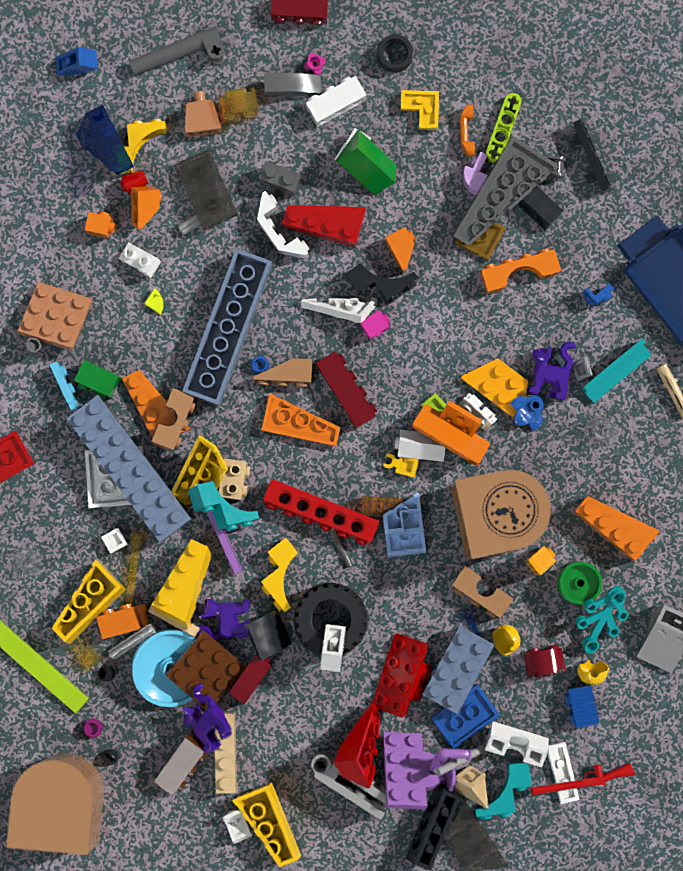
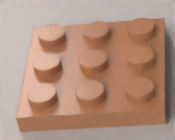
[18,282,92,351]

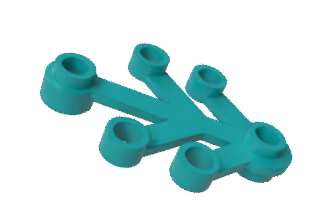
[575,586,629,654]

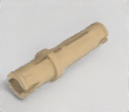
[656,363,683,420]

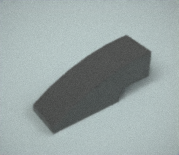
[264,73,322,97]

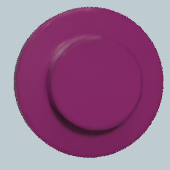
[83,718,103,738]

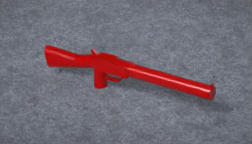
[531,763,635,797]

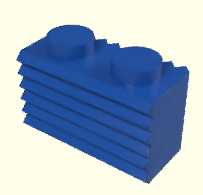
[564,684,600,728]

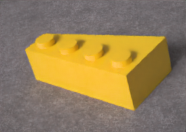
[152,539,212,629]

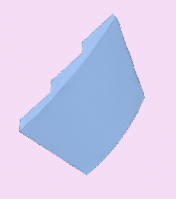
[383,493,426,557]

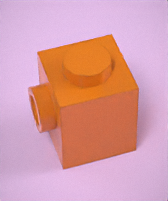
[84,211,115,239]

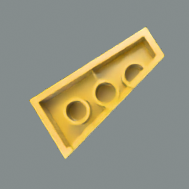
[52,560,126,644]
[232,782,301,867]

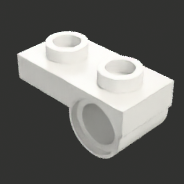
[119,242,161,278]

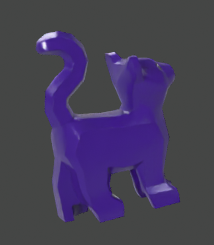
[528,341,576,400]
[196,598,251,640]
[182,683,232,753]

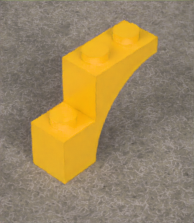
[110,119,167,175]
[261,538,298,612]

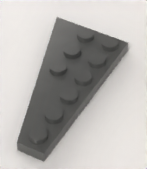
[452,136,560,246]

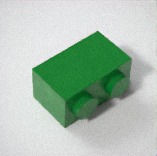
[74,360,121,400]

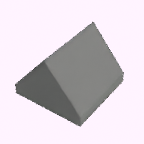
[572,357,593,381]

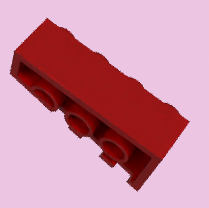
[282,205,366,248]

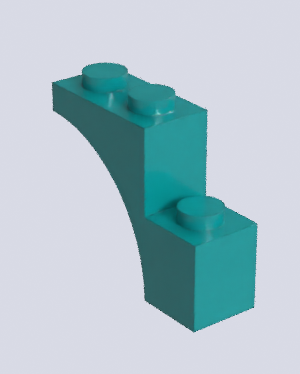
[188,481,259,532]
[474,761,532,820]

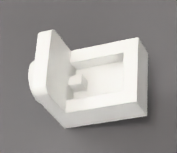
[222,810,252,844]

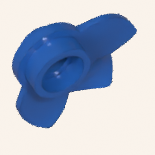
[510,395,544,431]

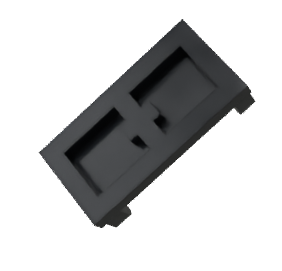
[518,186,563,231]

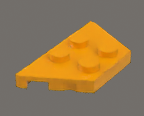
[460,358,528,419]

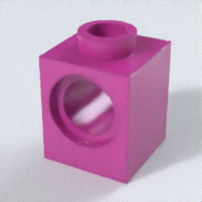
[360,310,391,341]

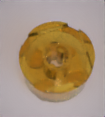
[218,88,259,123]

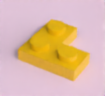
[401,90,439,130]

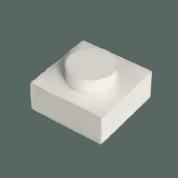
[101,528,128,554]

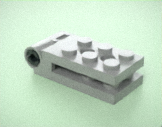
[311,751,386,820]

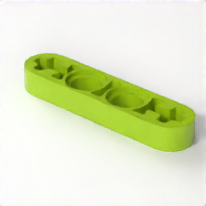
[486,93,522,164]

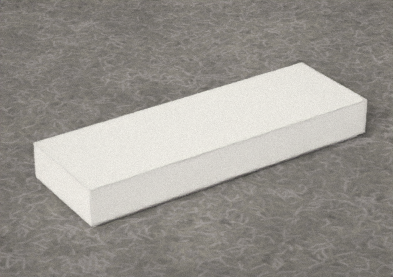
[548,742,580,804]

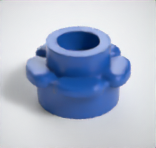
[251,356,270,374]

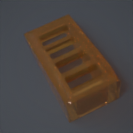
[362,496,401,517]

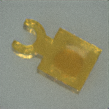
[69,637,103,672]

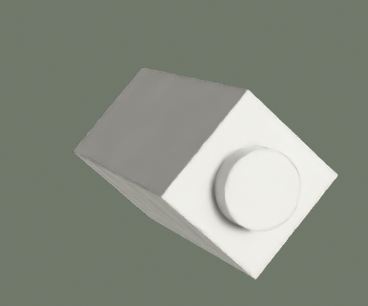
[395,430,445,462]

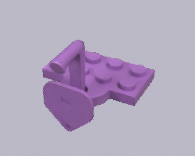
[382,732,472,809]

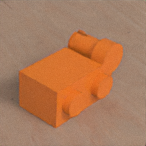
[96,603,149,640]

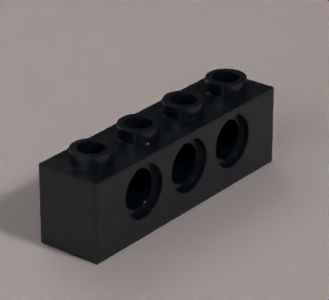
[405,786,461,871]

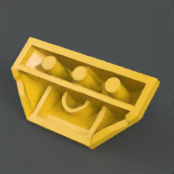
[171,435,228,505]

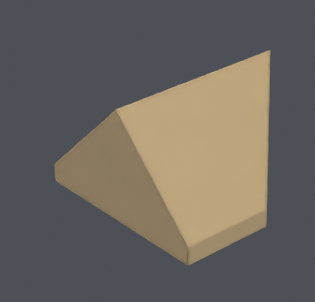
[454,765,488,809]

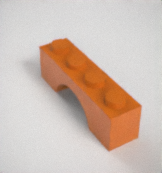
[480,248,561,295]

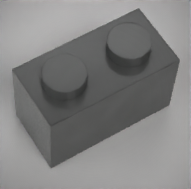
[259,161,302,197]

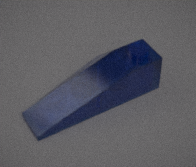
[76,105,134,175]

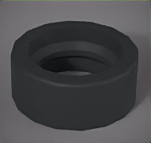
[377,34,413,73]

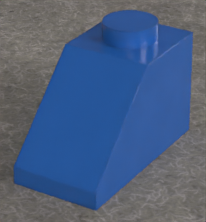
[56,47,98,76]

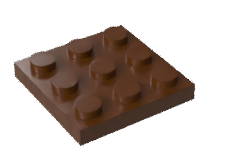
[164,630,247,709]

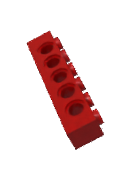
[263,479,380,546]

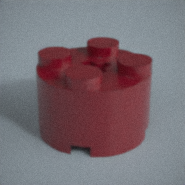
[523,644,566,679]

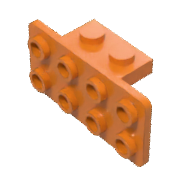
[412,400,490,466]

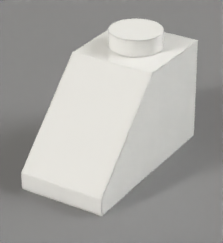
[320,624,345,672]

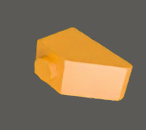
[524,546,556,576]

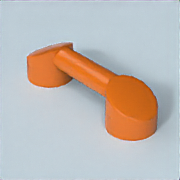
[460,104,475,157]

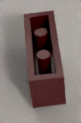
[271,0,329,26]

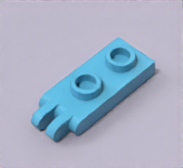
[50,361,79,412]

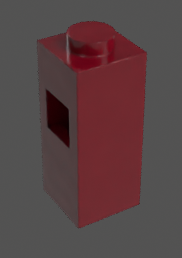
[229,654,272,704]

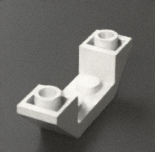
[257,191,309,259]

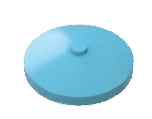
[131,629,196,707]

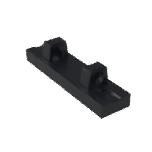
[570,120,612,193]

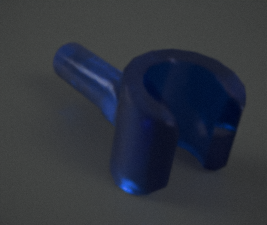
[461,609,480,635]

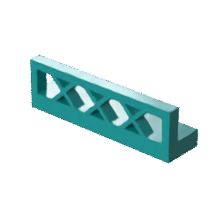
[581,338,652,404]

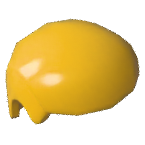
[492,624,521,656]
[577,660,609,686]

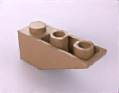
[253,358,312,387]

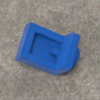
[582,283,614,306]

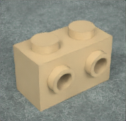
[219,459,251,501]

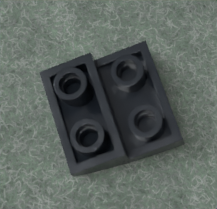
[245,608,291,660]

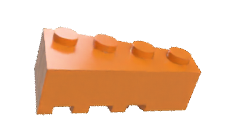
[573,496,660,561]

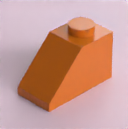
[131,186,162,229]
[385,227,416,274]

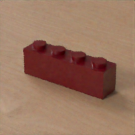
[316,351,377,430]

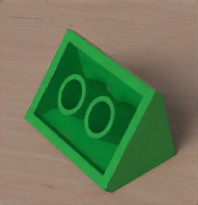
[335,130,397,195]

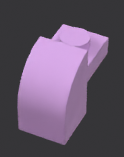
[463,152,488,195]

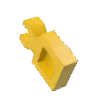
[383,454,419,478]

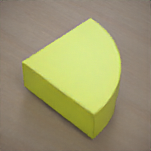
[144,288,164,315]

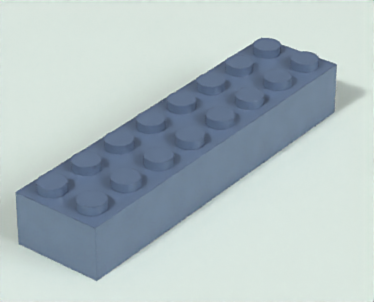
[182,249,273,407]
[66,395,193,543]

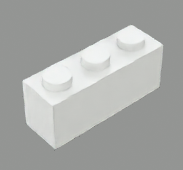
[306,76,367,127]

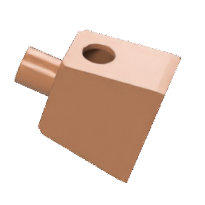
[185,91,222,137]

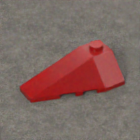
[334,703,381,788]

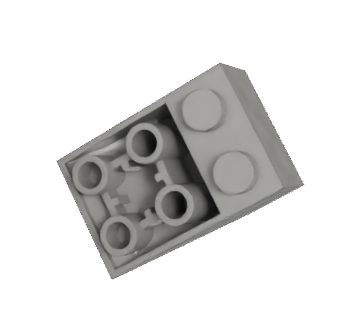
[636,604,683,674]

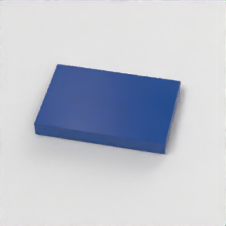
[430,684,500,749]

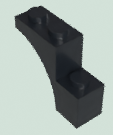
[345,263,418,302]

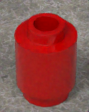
[119,170,149,194]

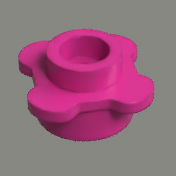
[304,53,326,75]

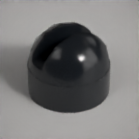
[98,666,115,682]
[103,749,119,765]

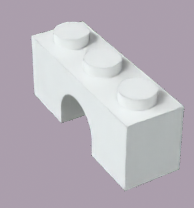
[485,722,549,767]

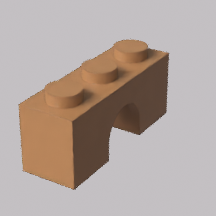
[151,388,196,452]
[451,566,513,619]

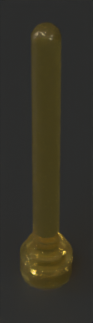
[125,532,145,607]

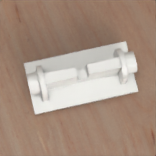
[458,393,497,431]

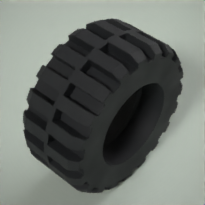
[293,583,368,656]

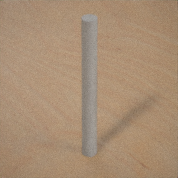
[434,743,486,777]

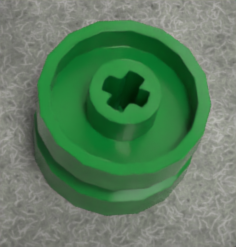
[556,562,603,605]

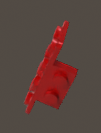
[372,633,432,718]

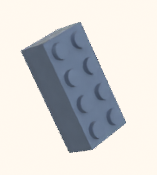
[423,626,494,715]

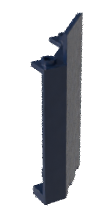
[617,216,683,347]

